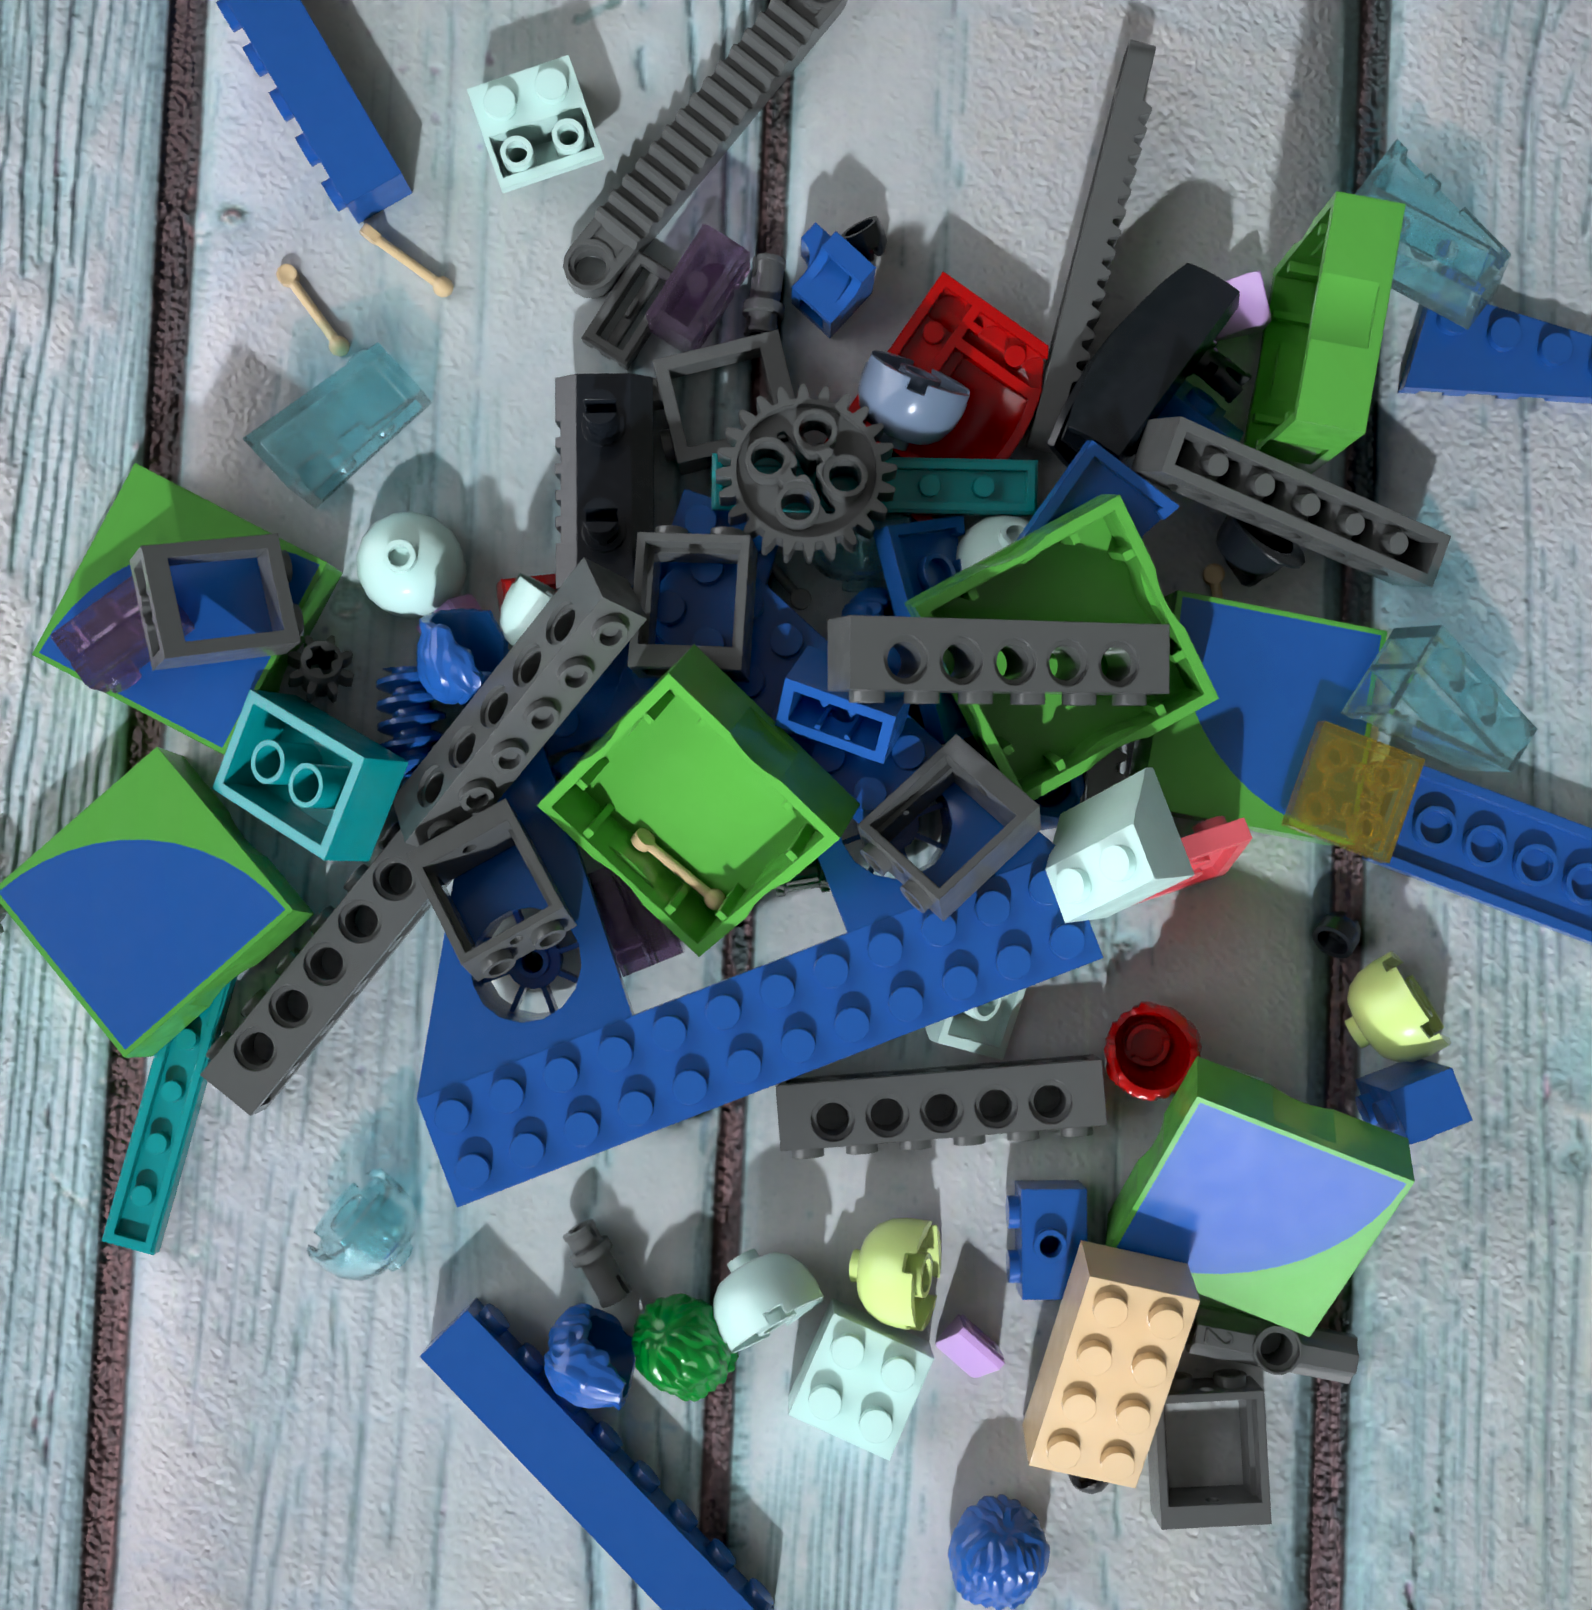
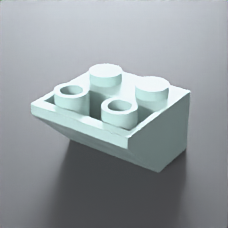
[467,55,604,193]

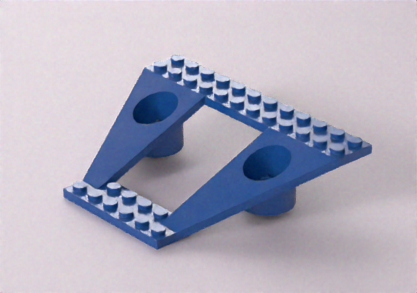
[416,584,1104,1208]

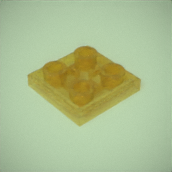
[1281,720,1426,863]

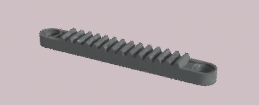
[563,0,848,299]
[1025,39,1156,453]

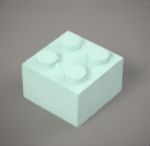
[788,1298,934,1461]

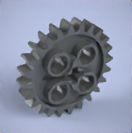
[716,384,897,565]

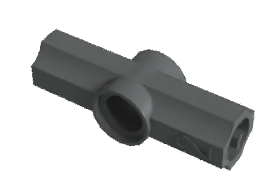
[1185,1304,1359,1384]

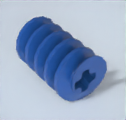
[376,666,446,777]

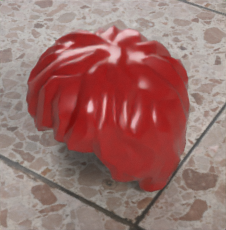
[1103,1001,1202,1101]

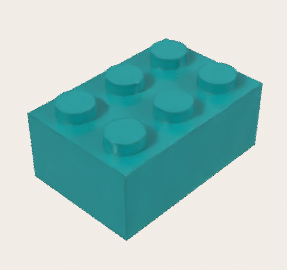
[212,689,409,861]

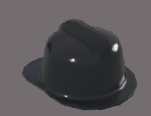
[1216,515,1305,587]

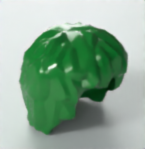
[631,1293,739,1402]

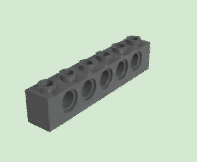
[1131,416,1451,588]
[393,557,647,847]
[827,615,1170,706]
[200,822,452,1116]
[775,1054,1107,1159]

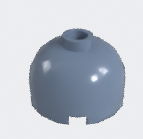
[858,350,970,451]

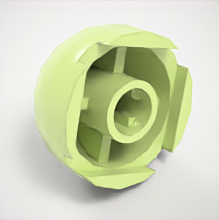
[1345,951,1451,1062]
[849,1218,941,1331]

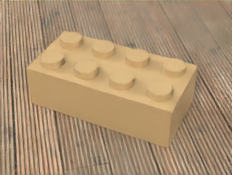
[1022,1240,1200,1488]

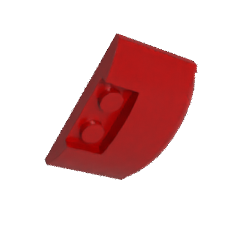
[824,271,1049,521]

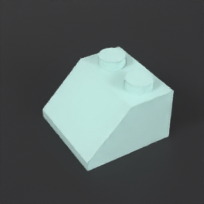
[1045,767,1195,923]

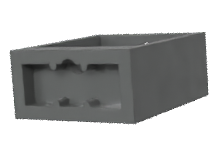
[652,330,804,475]
[628,525,758,682]
[129,533,304,671]
[857,734,1041,922]
[406,798,577,982]
[1148,1369,1272,1530]

